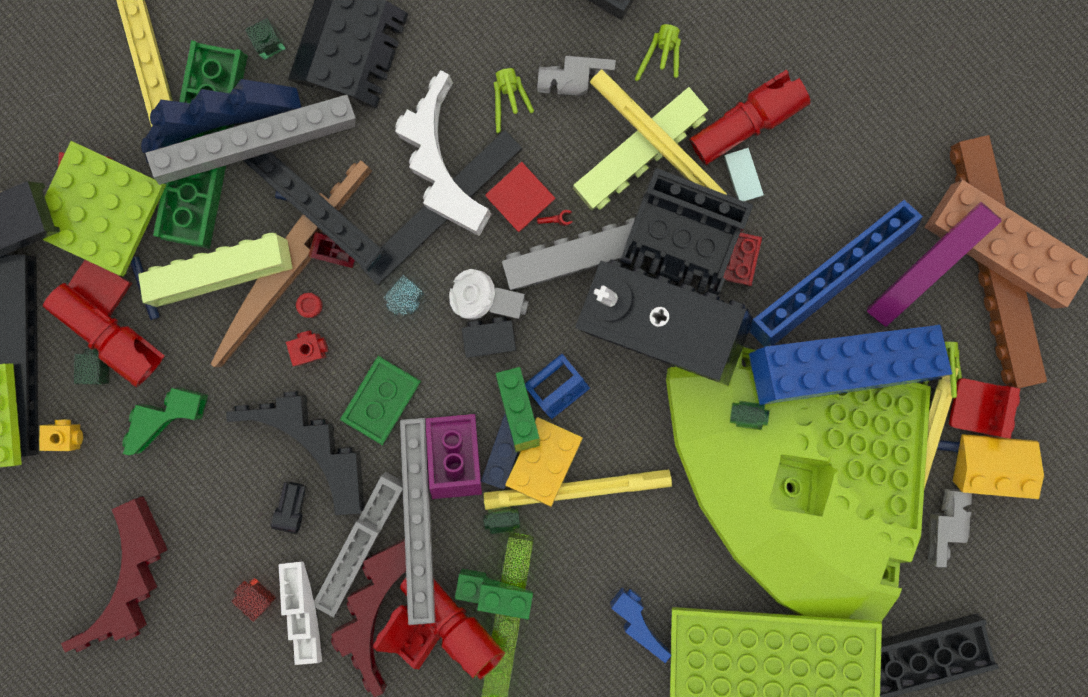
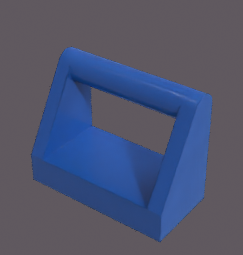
[525,354,590,419]

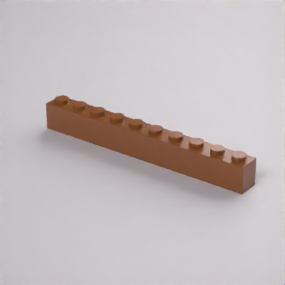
[950,135,1047,388]

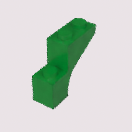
[123,387,208,455]
[455,568,533,620]

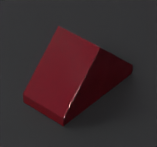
[308,232,355,268]

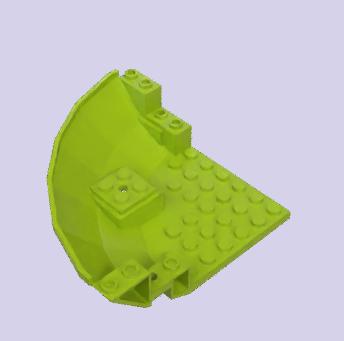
[666,347,931,622]

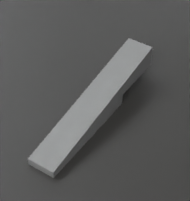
[314,471,403,618]

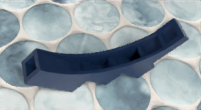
[141,79,302,163]

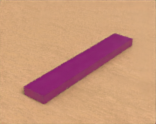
[867,202,1002,327]

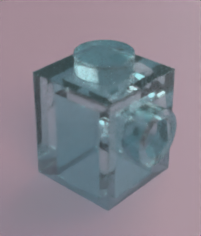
[383,275,425,315]

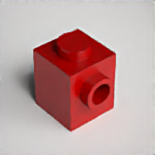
[286,330,328,366]

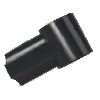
[271,481,307,534]

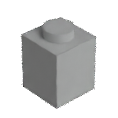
[489,287,529,320]

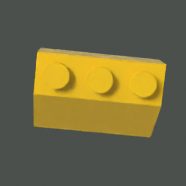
[953,434,1044,499]

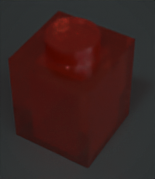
[231,578,276,622]

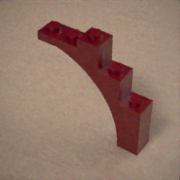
[61,496,168,652]
[331,538,406,697]

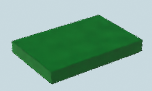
[340,356,421,445]

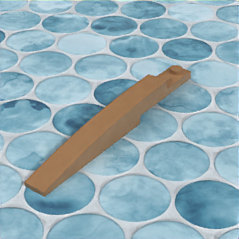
[211,160,372,367]

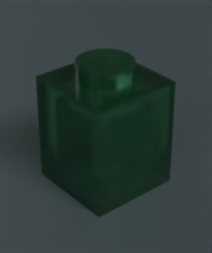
[245,18,286,60]
[74,349,109,384]

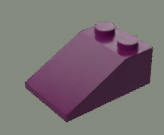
[425,414,482,499]

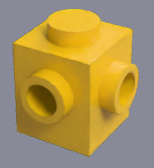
[39,419,83,451]

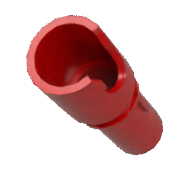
[689,69,811,165]
[42,283,165,388]
[400,578,505,680]

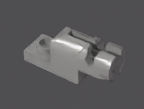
[537,56,616,96]
[928,489,972,567]

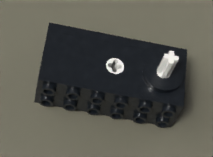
[575,259,754,386]

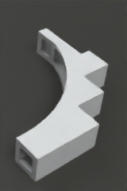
[395,70,492,236]

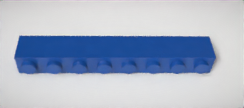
[750,200,923,347]

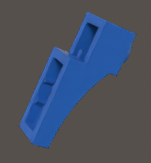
[610,588,671,663]

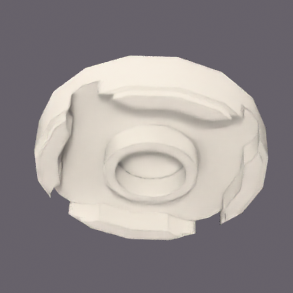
[449,269,495,320]

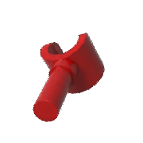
[537,210,573,226]

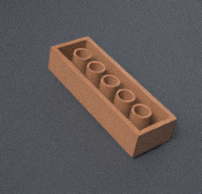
[924,180,1088,309]

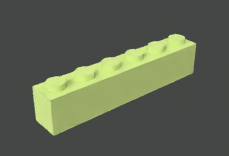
[573,87,708,211]
[138,233,293,307]

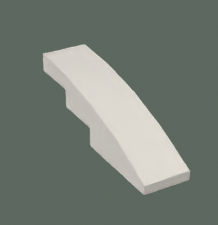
[279,562,322,665]

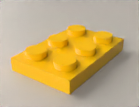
[505,417,583,507]

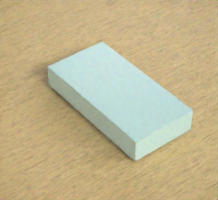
[724,148,764,202]

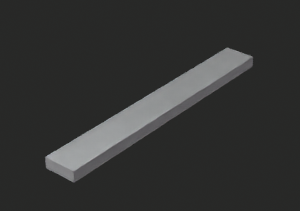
[400,418,436,625]

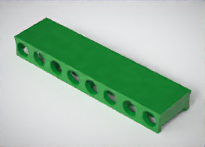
[153,40,248,249]

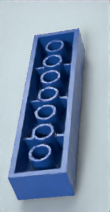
[749,325,952,405]

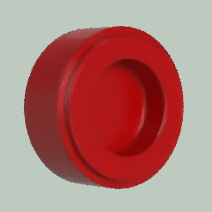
[296,293,323,318]

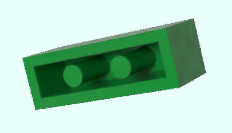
[496,367,540,452]

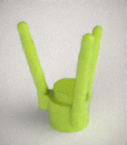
[635,24,681,81]
[493,68,534,134]
[923,342,962,398]

